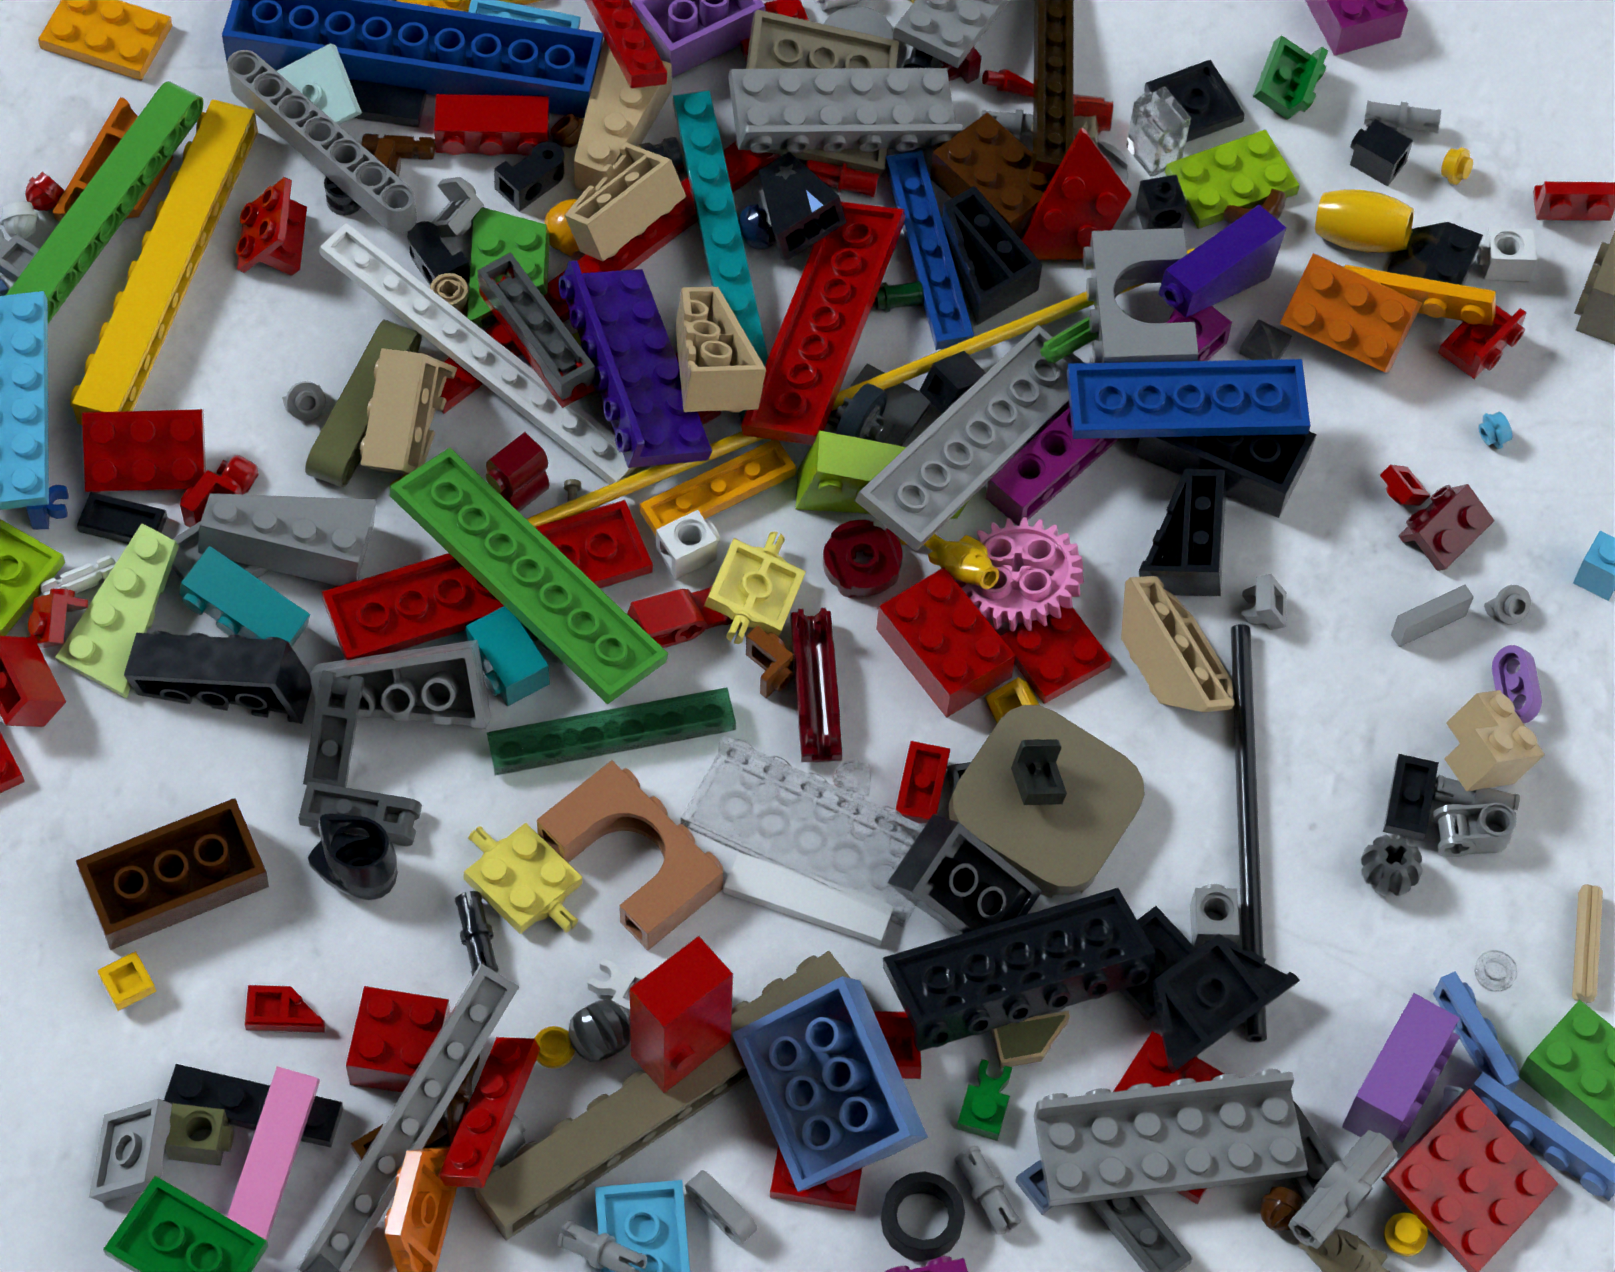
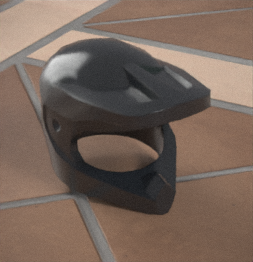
[308,813,398,900]

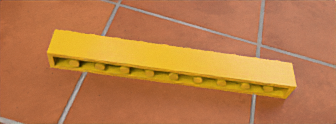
[70,99,258,425]

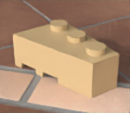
[360,348,457,475]

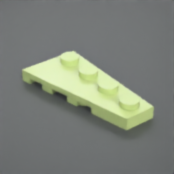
[55,524,179,699]

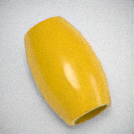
[1315,189,1414,253]

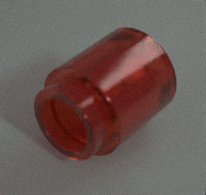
[1073,94,1113,134]

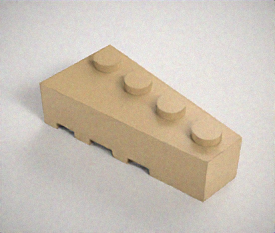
[574,39,672,191]
[675,287,766,412]

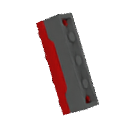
[477,252,596,408]

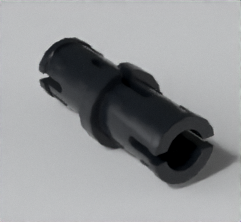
[455,891,499,977]

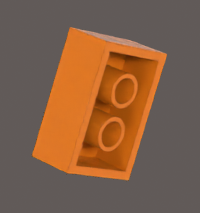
[1280,253,1422,373]

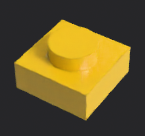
[97,951,156,1011]

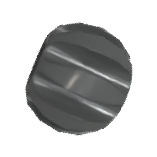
[1361,834,1423,896]
[568,1000,631,1062]

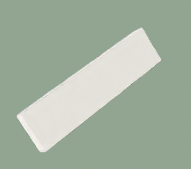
[723,852,895,946]

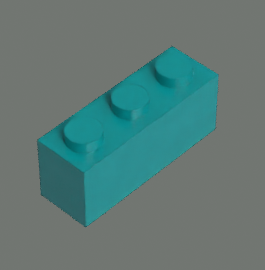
[179,546,310,647]

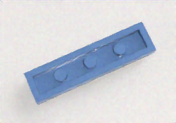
[1471,1072,1615,1201]

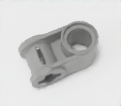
[1432,802,1516,857]

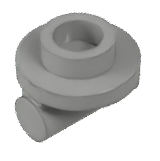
[282,381,326,421]
[1484,585,1531,625]

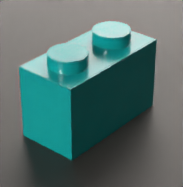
[466,606,550,706]

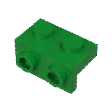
[1253,35,1328,120]

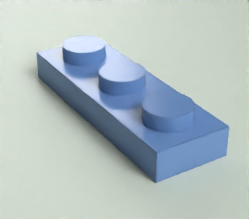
[1433,971,1520,1092]

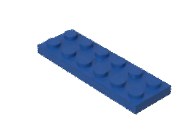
[1067,359,1311,439]

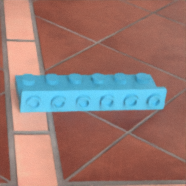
[0,291,49,510]

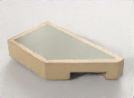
[991,1011,1070,1069]

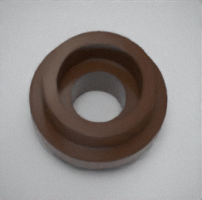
[550,114,584,148]

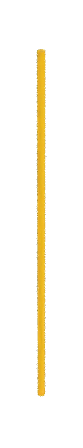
[526,248,1196,527]

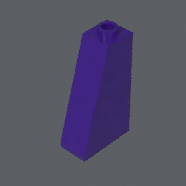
[1158,205,1287,318]

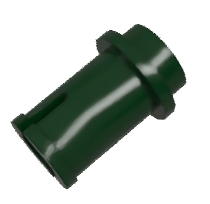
[874,281,924,313]

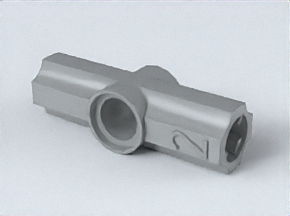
[1288,1130,1398,1249]

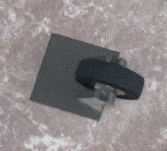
[827,363,932,446]

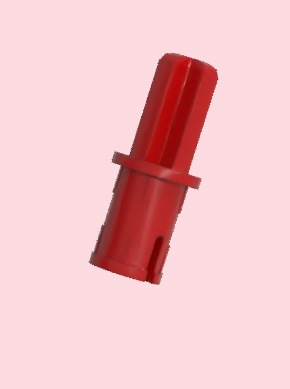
[805,160,879,197]

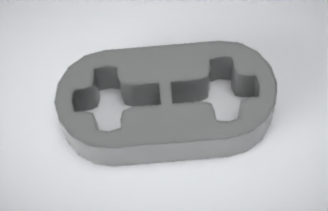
[685,1170,757,1245]

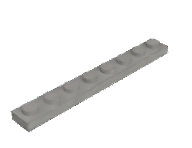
[296,964,519,1272]

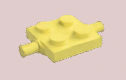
[704,532,806,644]
[464,823,583,934]

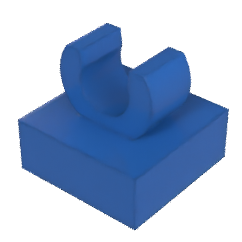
[27,485,69,530]

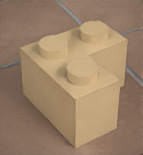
[1444,690,1545,792]

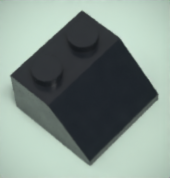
[1387,222,1483,285]

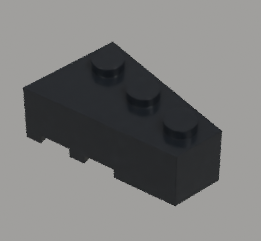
[942,186,1042,325]
[1139,469,1226,596]

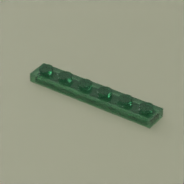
[487,687,736,775]

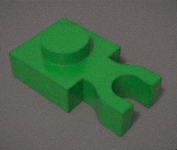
[956,1059,1012,1141]

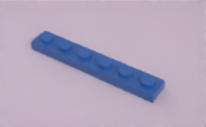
[885,150,974,350]

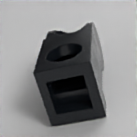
[494,141,565,212]
[407,221,470,285]

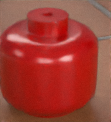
[216,455,259,495]

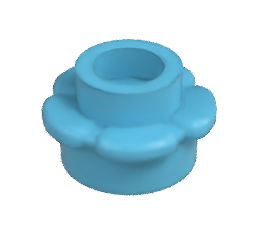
[1479,412,1513,449]

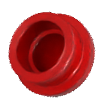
[25,172,64,211]

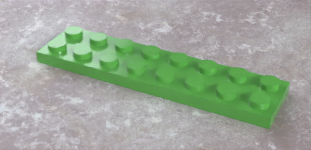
[389,448,668,705]

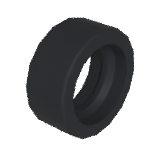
[881,1172,965,1261]

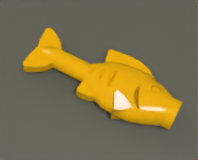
[900,534,999,589]

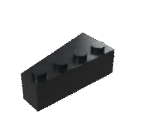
[124,631,312,724]

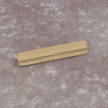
[1572,884,1603,1003]

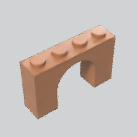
[537,760,723,951]

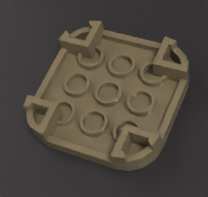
[947,705,1145,898]

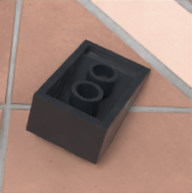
[887,814,1042,935]

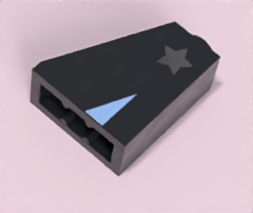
[759,152,847,262]

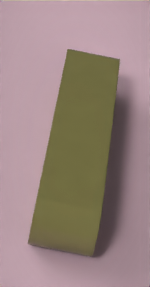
[305,320,422,488]

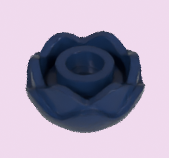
[738,204,776,249]

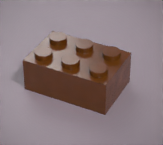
[930,112,1053,237]

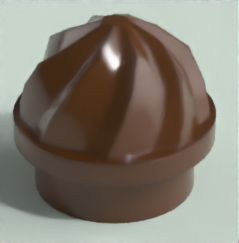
[1260,1186,1303,1232]

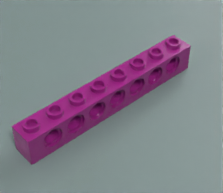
[985,306,1232,526]

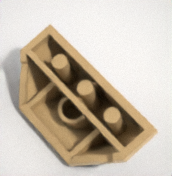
[1121,576,1235,712]

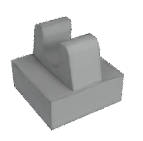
[1242,574,1287,630]

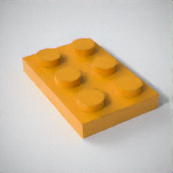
[38,0,173,81]

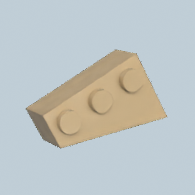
[564,142,686,261]

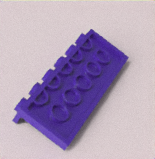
[559,261,712,468]

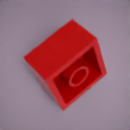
[346,986,450,1093]

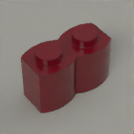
[485,432,550,512]

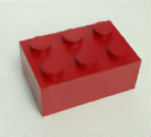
[876,567,1016,718]

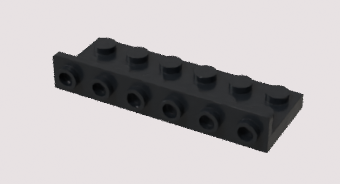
[883,888,1156,1051]

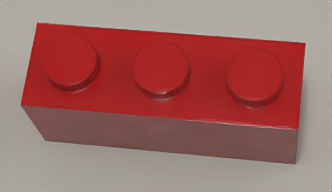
[434,94,550,156]

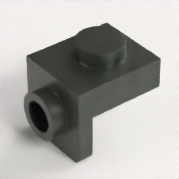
[1011,739,1067,805]

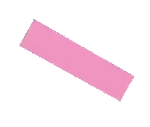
[227,1066,320,1241]

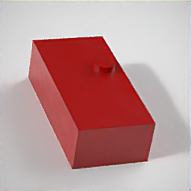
[629,936,733,1093]

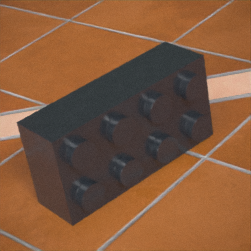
[1136,431,1317,518]

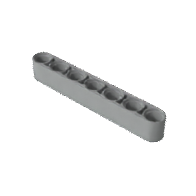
[227,50,417,234]

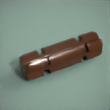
[361,133,436,160]

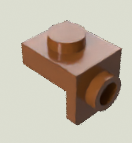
[746,626,794,698]

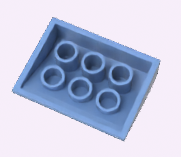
[732,976,928,1192]

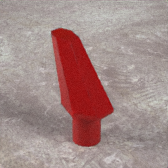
[982,69,1034,97]

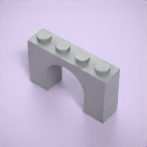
[1083,228,1198,363]

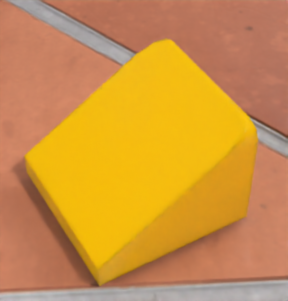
[985,677,1040,723]

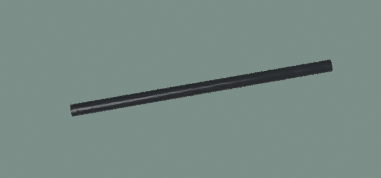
[1230,624,1267,1043]

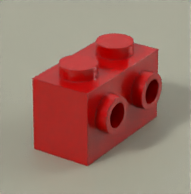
[0,636,66,727]

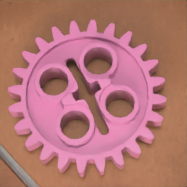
[954,517,1084,632]

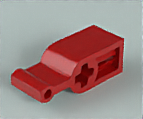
[627,586,733,648]

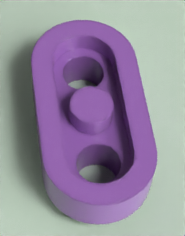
[1492,645,1542,723]

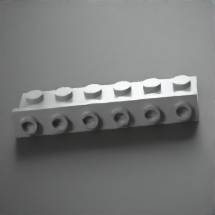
[728,68,963,153]
[1033,1069,1308,1206]

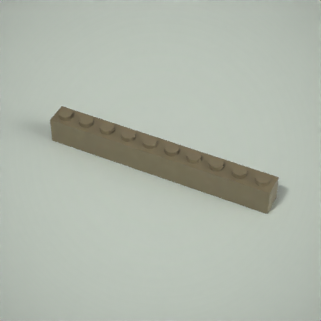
[475,951,850,1241]

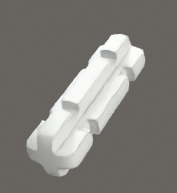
[40,555,116,596]

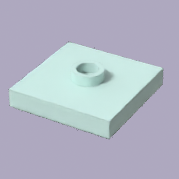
[277,44,362,125]

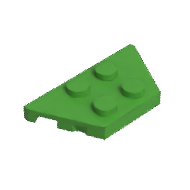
[467,207,550,328]

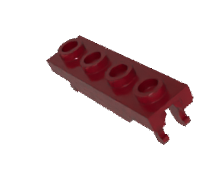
[790,608,842,763]

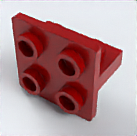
[236,177,307,276]

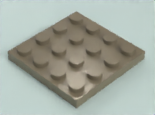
[736,9,899,176]

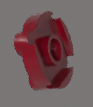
[823,519,903,598]

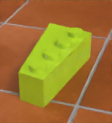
[795,430,969,519]

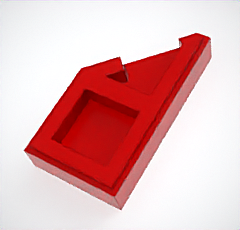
[244,985,326,1033]

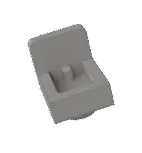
[431,177,484,238]

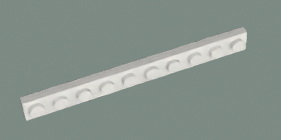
[320,222,636,484]

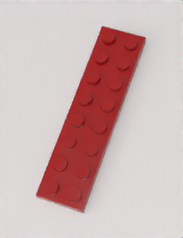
[741,202,905,445]
[322,500,653,660]

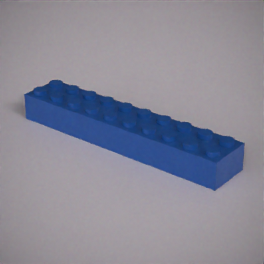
[222,0,604,118]

